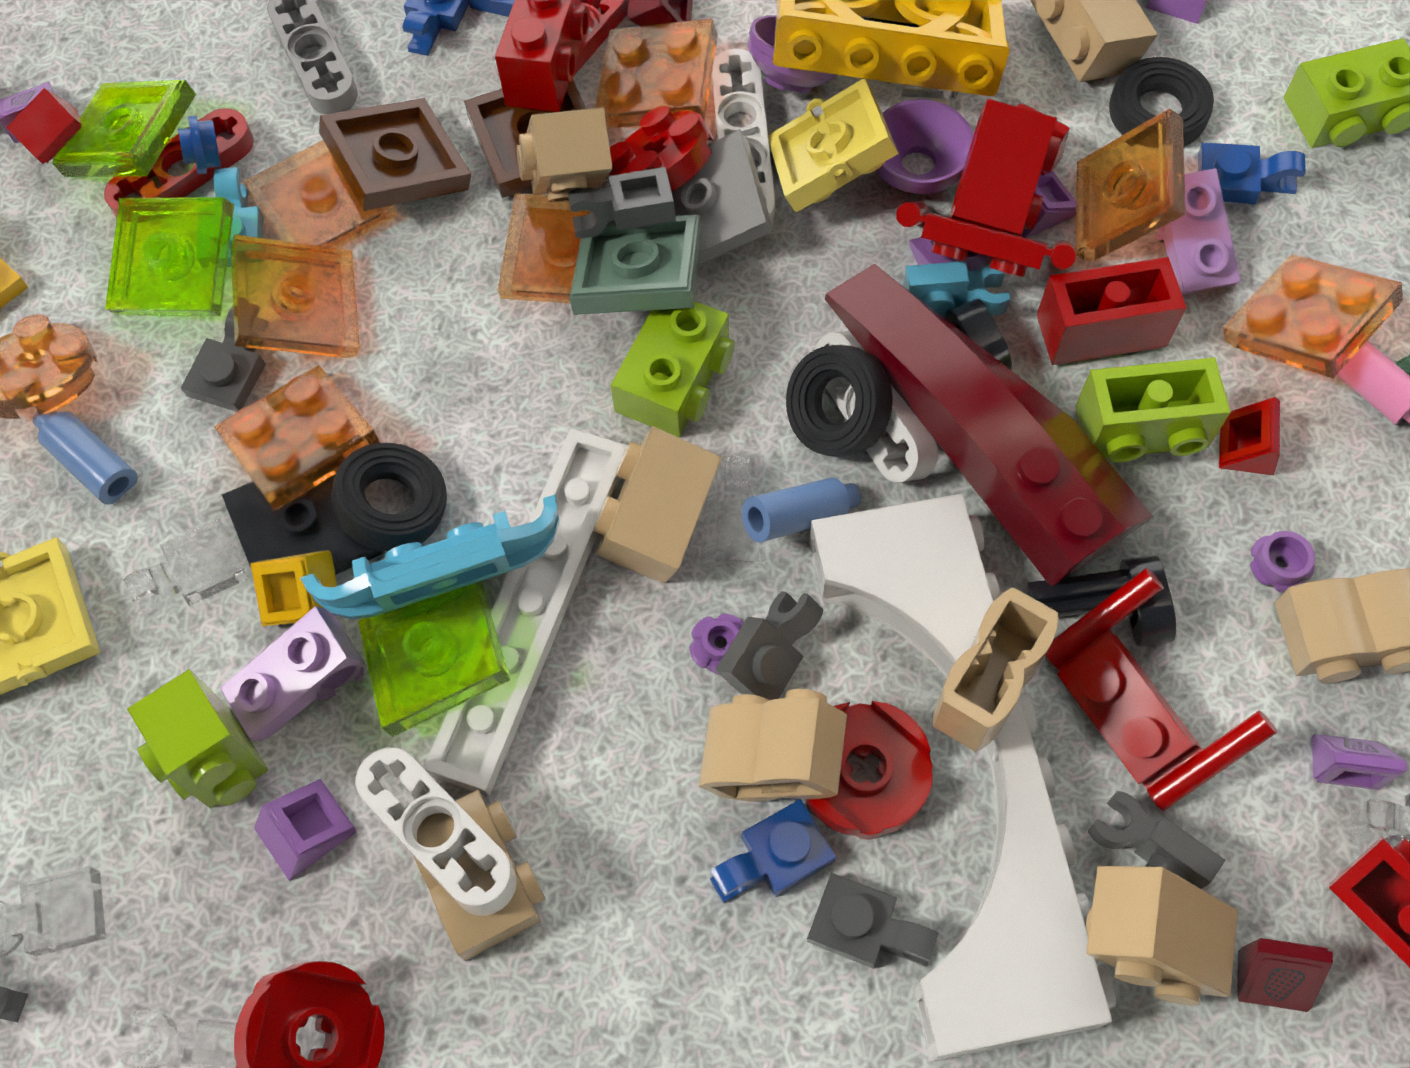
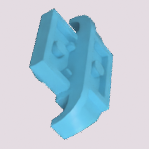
[300,494,560,620]

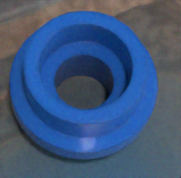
[178,116,220,175]

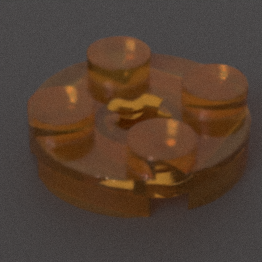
[0,314,98,419]

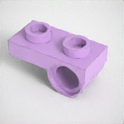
[1145,168,1241,296]
[220,606,367,741]

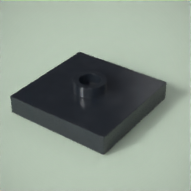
[222,445,385,575]

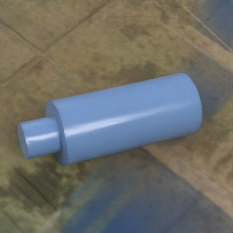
[33,406,138,505]
[742,477,861,543]

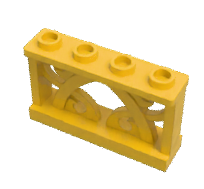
[773,0,1010,97]

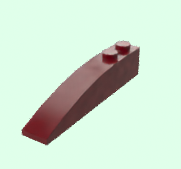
[825,264,1153,586]

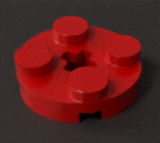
[606,106,714,192]
[804,701,933,840]
[234,961,385,1068]

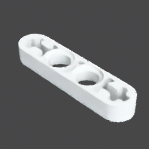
[711,48,775,224]

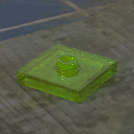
[52,80,196,177]
[105,197,234,316]
[358,581,510,737]

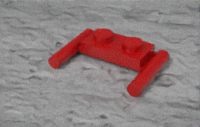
[896,202,1076,277]
[1045,568,1278,811]

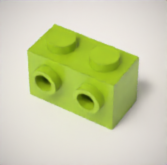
[1283,38,1410,148]
[610,301,735,438]
[1075,357,1231,462]
[127,669,269,809]

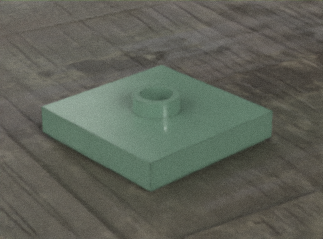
[569,215,702,315]

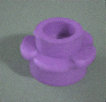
[1250,531,1315,593]
[690,613,744,675]

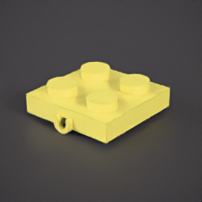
[768,78,899,213]
[0,537,101,695]

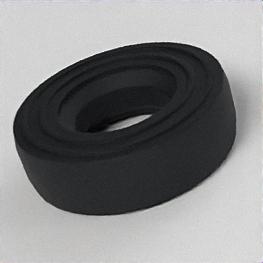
[1109,57,1214,151]
[786,345,893,457]
[331,443,447,551]

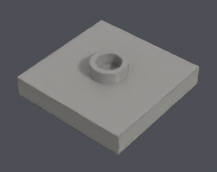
[672,129,774,266]

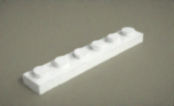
[423,428,628,797]

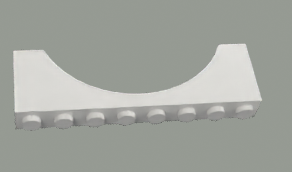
[809,493,1116,1062]

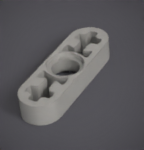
[267,0,358,114]

